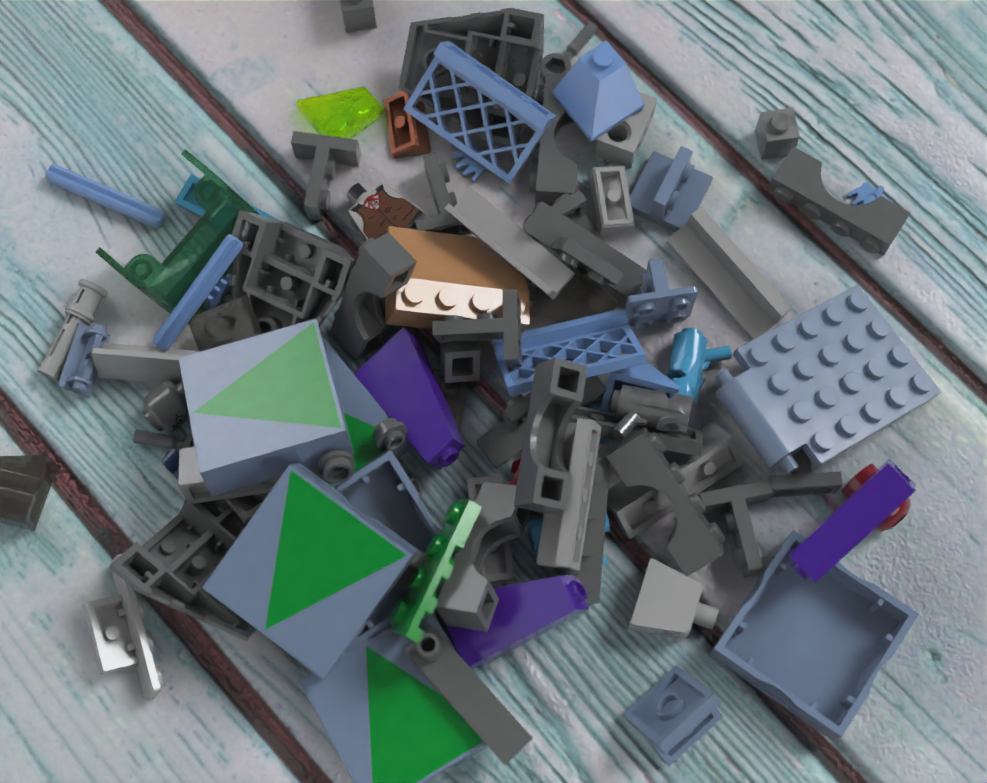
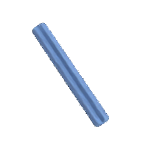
[45,164,166,229]
[153,234,243,351]

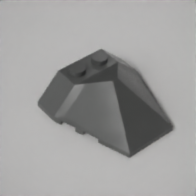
[398,8,544,145]
[226,210,355,344]
[110,499,257,641]

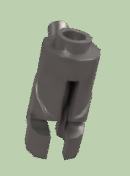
[610,384,694,441]

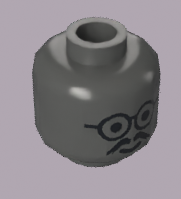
[142,381,189,432]

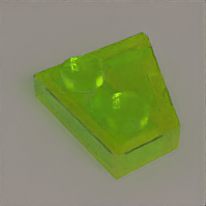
[295,86,385,139]

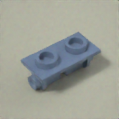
[57,322,111,398]

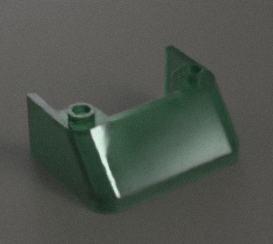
[95,149,261,319]

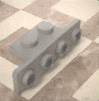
[83,554,163,701]

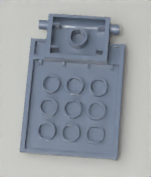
[715,284,941,475]

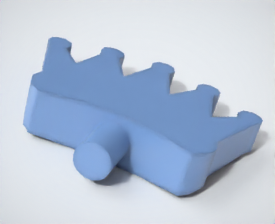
[452,140,488,182]
[846,182,891,205]
[203,272,232,310]

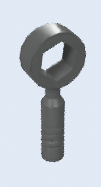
[540,22,598,83]
[133,429,194,449]

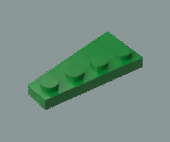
[389,499,482,644]

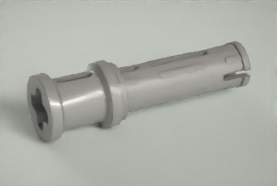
[37,279,108,381]

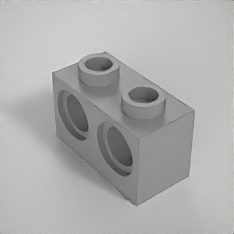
[594,92,657,168]

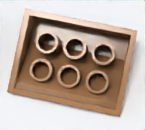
[385,226,530,332]

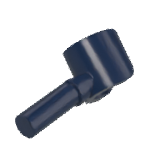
[162,448,179,480]

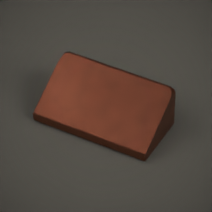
[383,91,431,159]

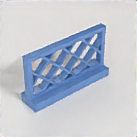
[403,41,556,184]
[491,308,647,396]

